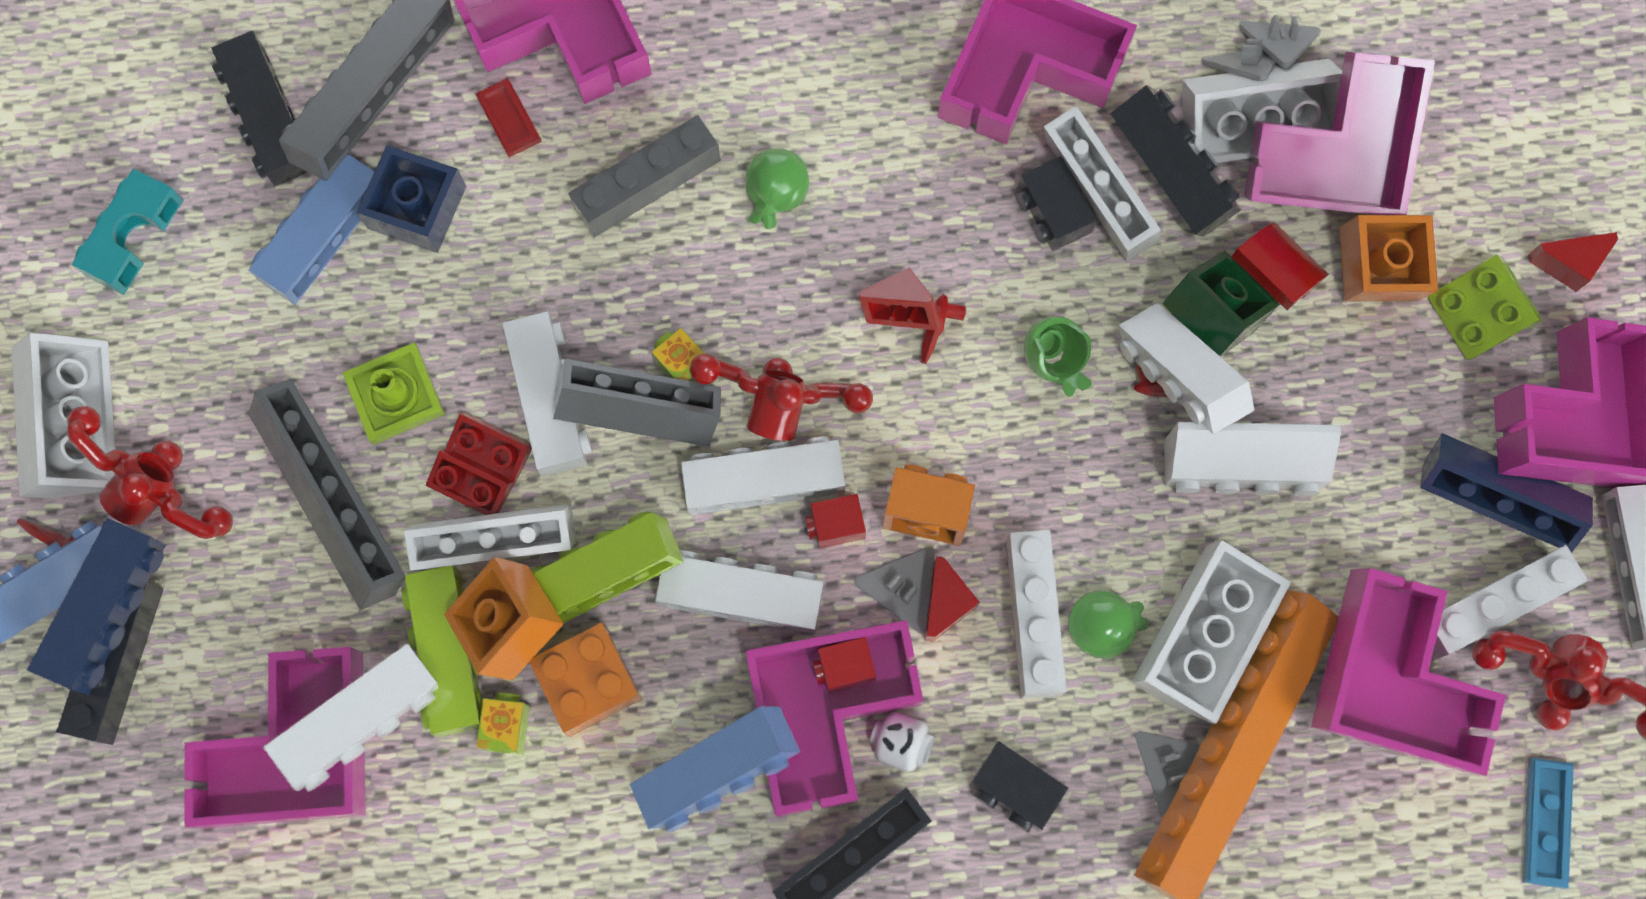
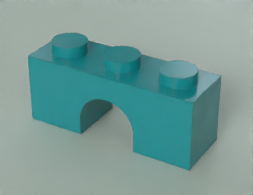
[71,168,184,295]

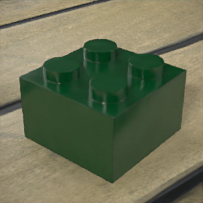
[1162,250,1280,357]

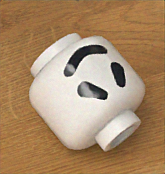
[870,712,934,772]

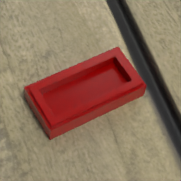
[475,78,542,158]

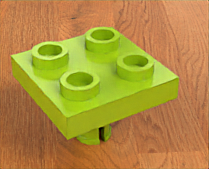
[342,342,446,445]

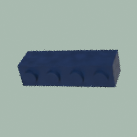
[1420,433,1593,553]
[27,518,166,694]

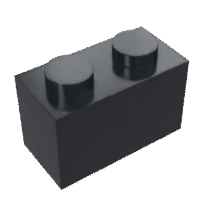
[1015,156,1097,252]
[969,741,1069,833]

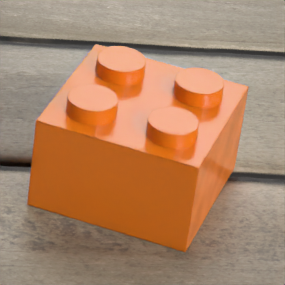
[1339,215,1438,302]
[883,464,975,546]
[444,557,564,681]
[529,622,643,737]

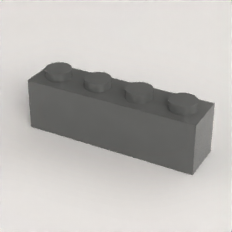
[568,115,721,238]
[553,358,721,447]

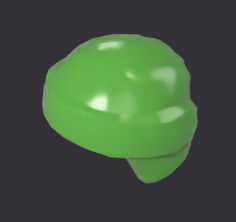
[746,148,809,229]
[1024,316,1092,397]
[1068,590,1148,659]

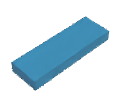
[1523,758,1574,889]

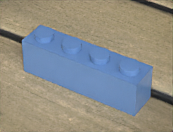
[249,154,375,305]
[0,520,106,644]
[630,706,800,832]

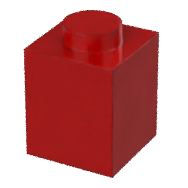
[805,494,866,549]
[813,637,877,693]

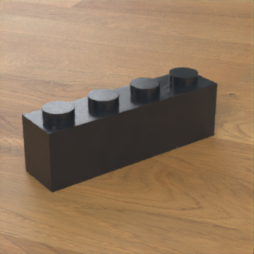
[211,30,308,187]
[1110,85,1242,237]
[56,582,163,745]
[772,787,932,899]

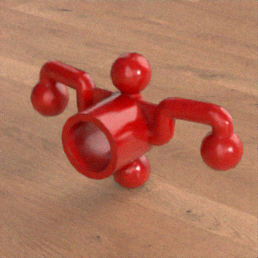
[689,353,873,441]
[67,406,233,539]
[1472,631,1646,740]

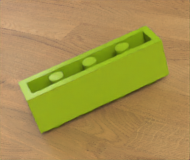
[530,512,684,623]
[401,565,482,737]

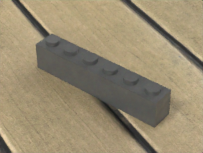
[279,0,455,181]
[248,379,406,611]

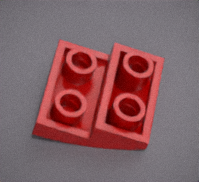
[1231,222,1329,311]
[425,412,532,515]

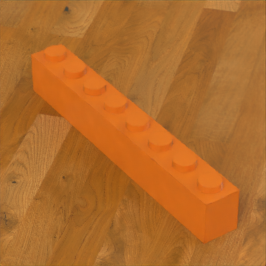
[1133,590,1339,899]

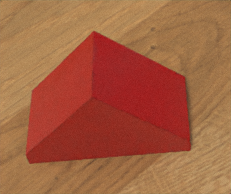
[1528,232,1618,292]
[859,267,940,330]
[925,556,980,642]

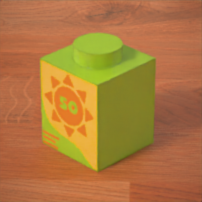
[651,327,705,383]
[476,693,530,755]

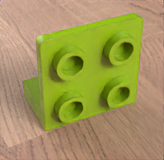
[1428,254,1545,360]

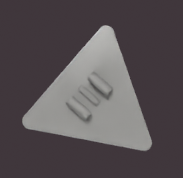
[1239,15,1321,68]
[1202,39,1277,81]
[854,547,935,633]
[1135,731,1200,817]

